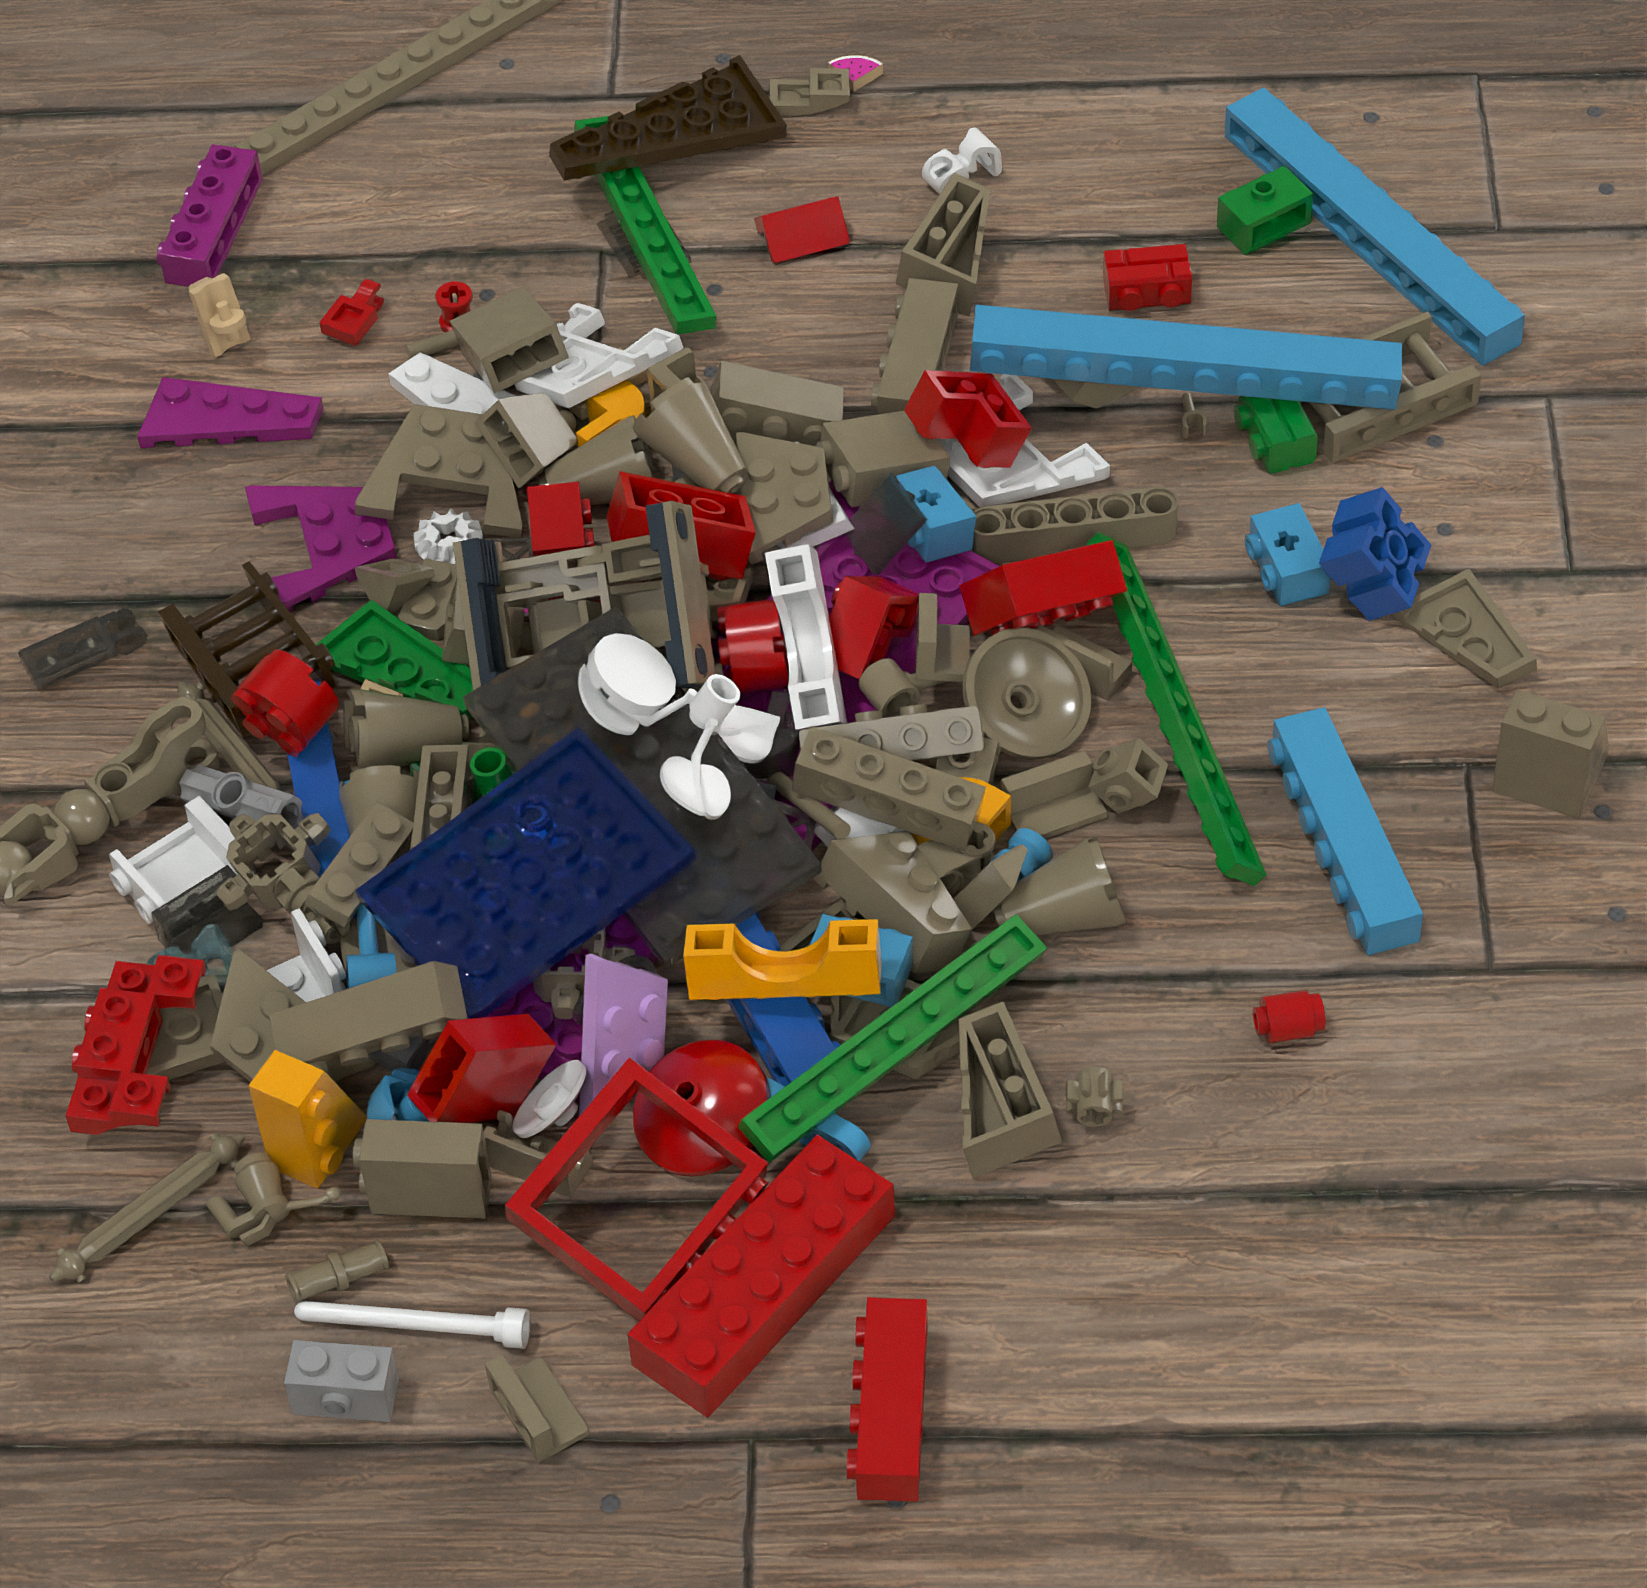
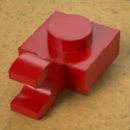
[319,279,384,346]

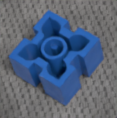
[1319,487,1431,621]

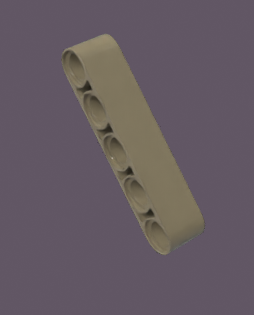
[970,487,1178,564]

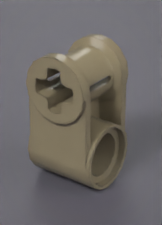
[918,823,995,896]

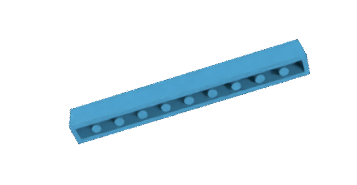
[1224,87,1525,366]
[970,305,1402,410]

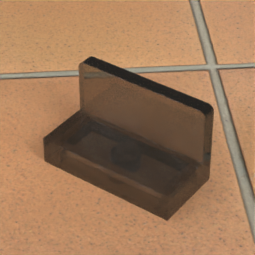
[151,865,263,964]

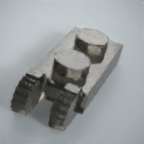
[18,608,148,691]

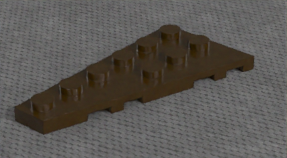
[549,55,787,181]

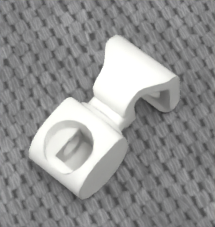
[922,128,1002,195]

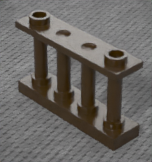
[158,561,336,738]

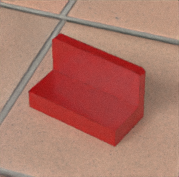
[754,196,850,263]

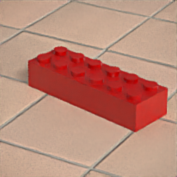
[627,1134,895,1418]

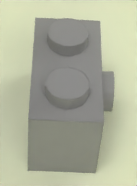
[284,1340,399,1422]

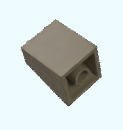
[1492,689,1609,819]

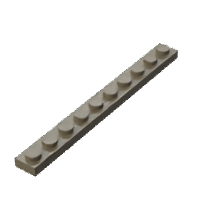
[235,0,563,175]

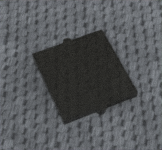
[845,473,928,575]

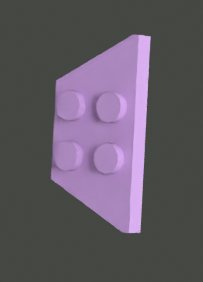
[579,954,668,1116]

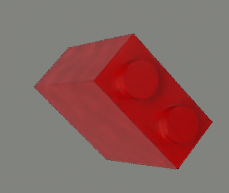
[407,1014,557,1123]

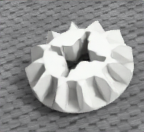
[414,508,483,564]

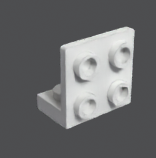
[266,908,346,1002]

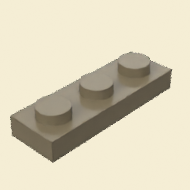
[305,801,414,928]

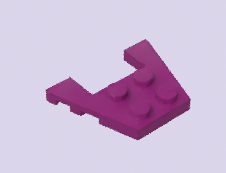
[245,485,397,613]

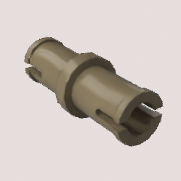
[285,1240,389,1303]

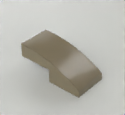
[769,68,850,117]

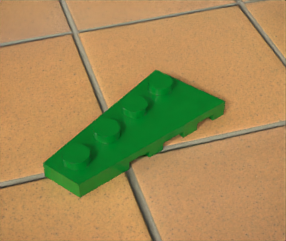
[315,600,476,721]

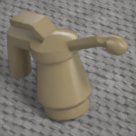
[206,1152,342,1246]

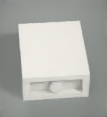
[109,796,256,935]

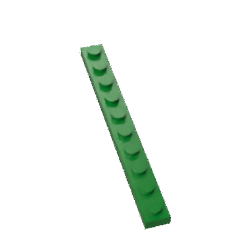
[1087,532,1267,886]

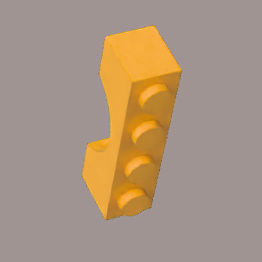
[684,919,882,1000]

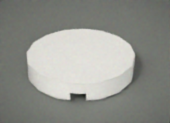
[587,633,676,716]

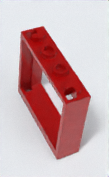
[505,1057,768,1322]

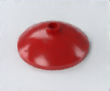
[633,1040,770,1177]

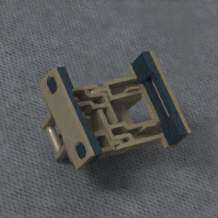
[452,501,719,723]

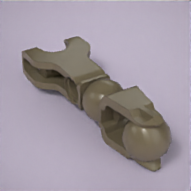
[0,697,220,905]

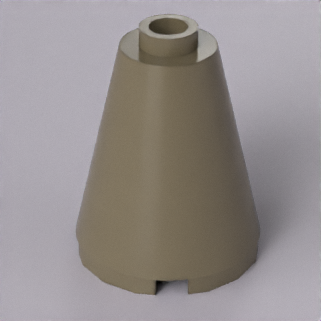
[633,376,747,494]
[539,415,659,506]
[343,689,469,773]
[339,765,419,898]
[993,836,1126,935]

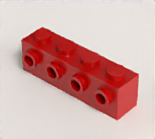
[847,1297,928,1502]

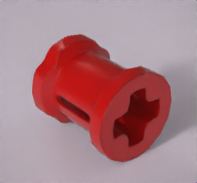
[435,281,473,332]

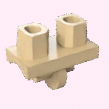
[188,273,251,358]

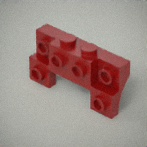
[65,955,206,1135]

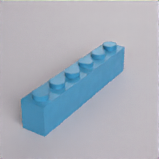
[1267,707,1423,955]

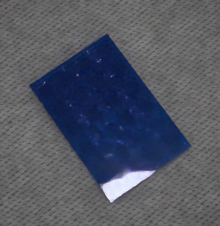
[355,727,697,1019]

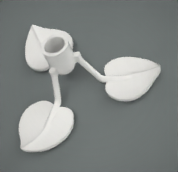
[578,663,780,819]

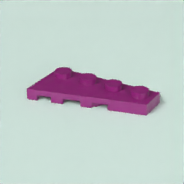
[137,377,324,448]

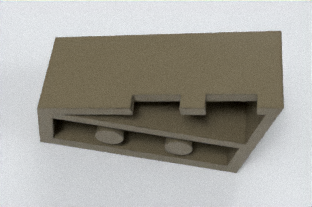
[896,173,991,317]

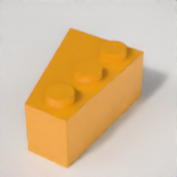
[248,1050,367,1189]

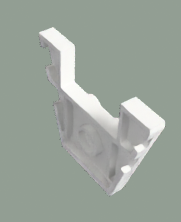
[515,303,684,408]
[939,374,1110,508]

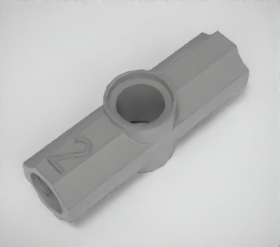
[179,764,304,829]

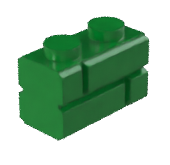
[1234,396,1318,474]

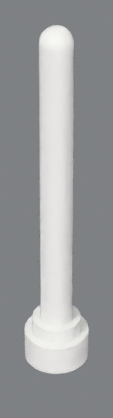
[294,1301,530,1349]

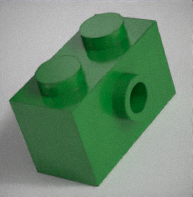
[1217,166,1313,255]

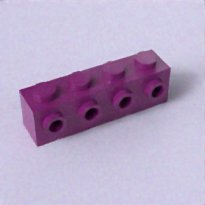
[156,144,263,287]

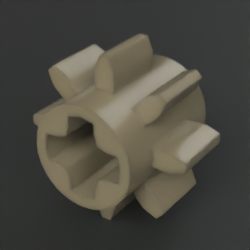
[1066,1067,1123,1127]

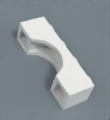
[765,544,847,732]

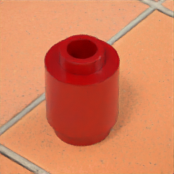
[1253,990,1326,1044]

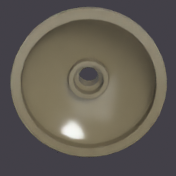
[963,628,1091,759]

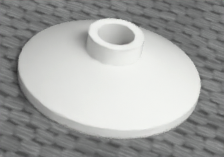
[513,1060,586,1138]

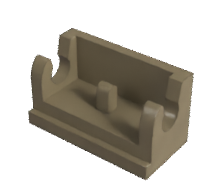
[484,1110,593,1198]

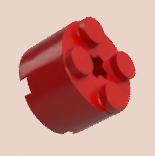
[717,599,789,694]
[231,650,339,757]

